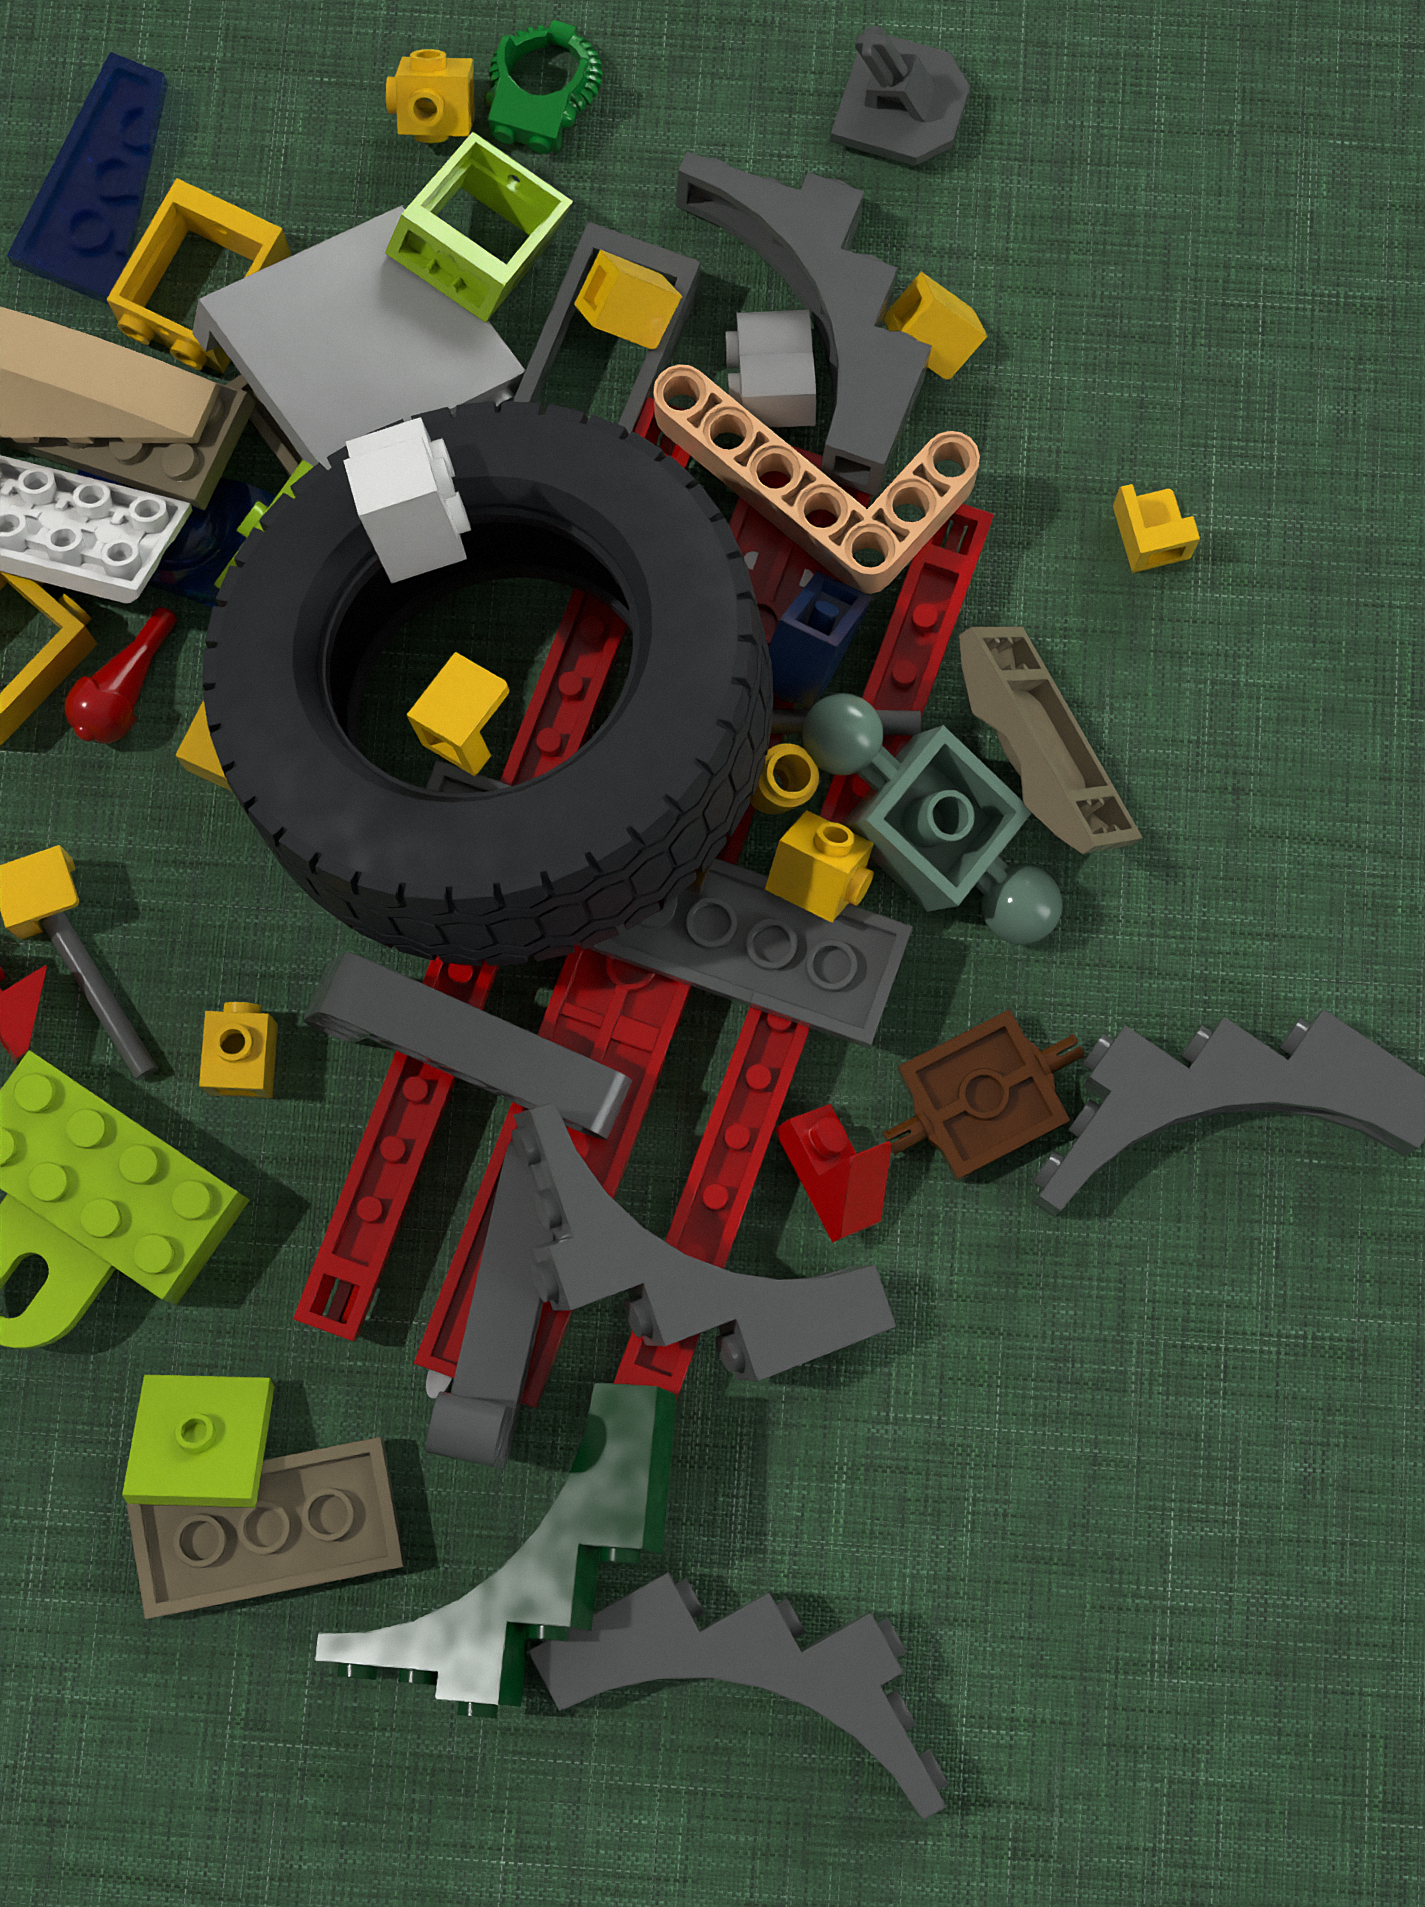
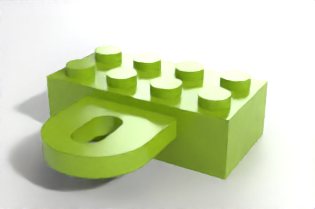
[0,1050,250,1349]

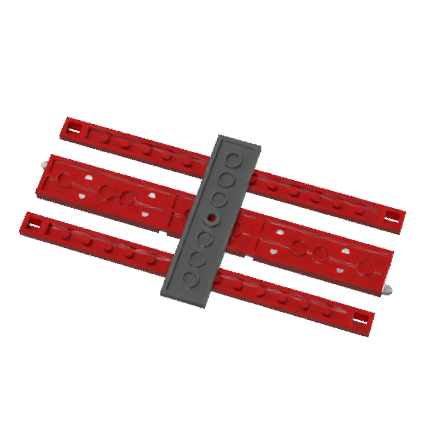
[293,397,994,1409]

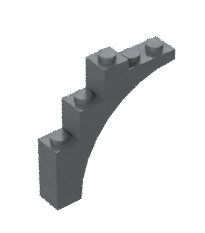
[675,152,932,497]
[1033,1009,1425,1217]
[512,1102,896,1381]
[528,1572,949,1820]

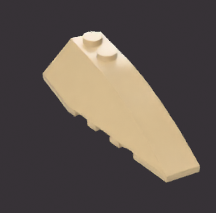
[0,307,221,443]

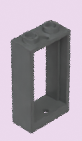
[513,222,701,435]

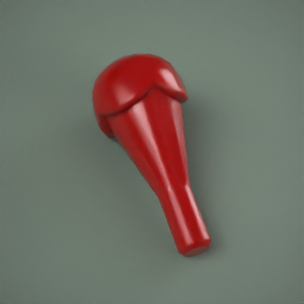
[65,607,177,744]

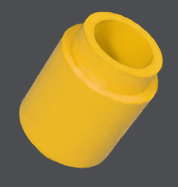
[750,743,819,815]

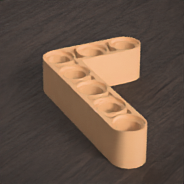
[653,364,980,594]

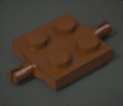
[882,1009,1085,1181]

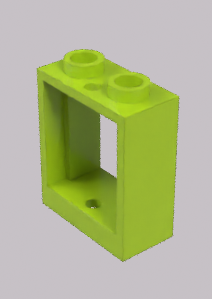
[385,132,573,323]

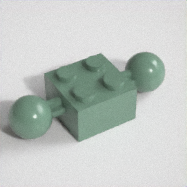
[802,693,1062,945]

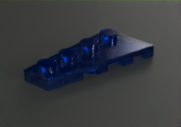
[7,52,168,305]

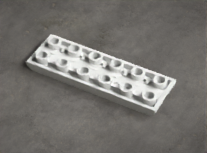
[0,455,193,603]

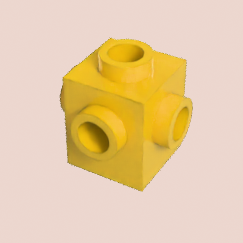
[386,49,475,143]

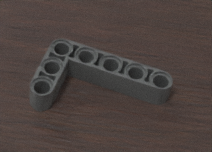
[303,952,632,1141]
[426,1141,556,1469]

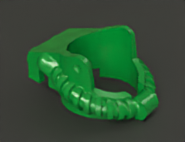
[486,20,603,154]

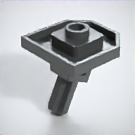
[830,26,970,166]

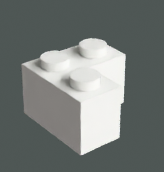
[343,417,471,583]

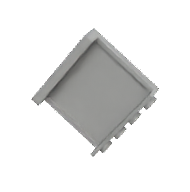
[192,205,526,470]

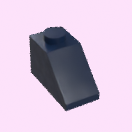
[768,571,873,708]

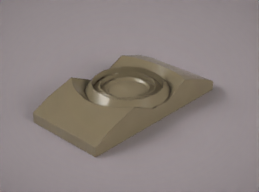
[959,627,1143,854]

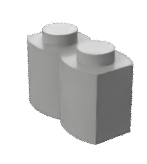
[725,310,816,428]

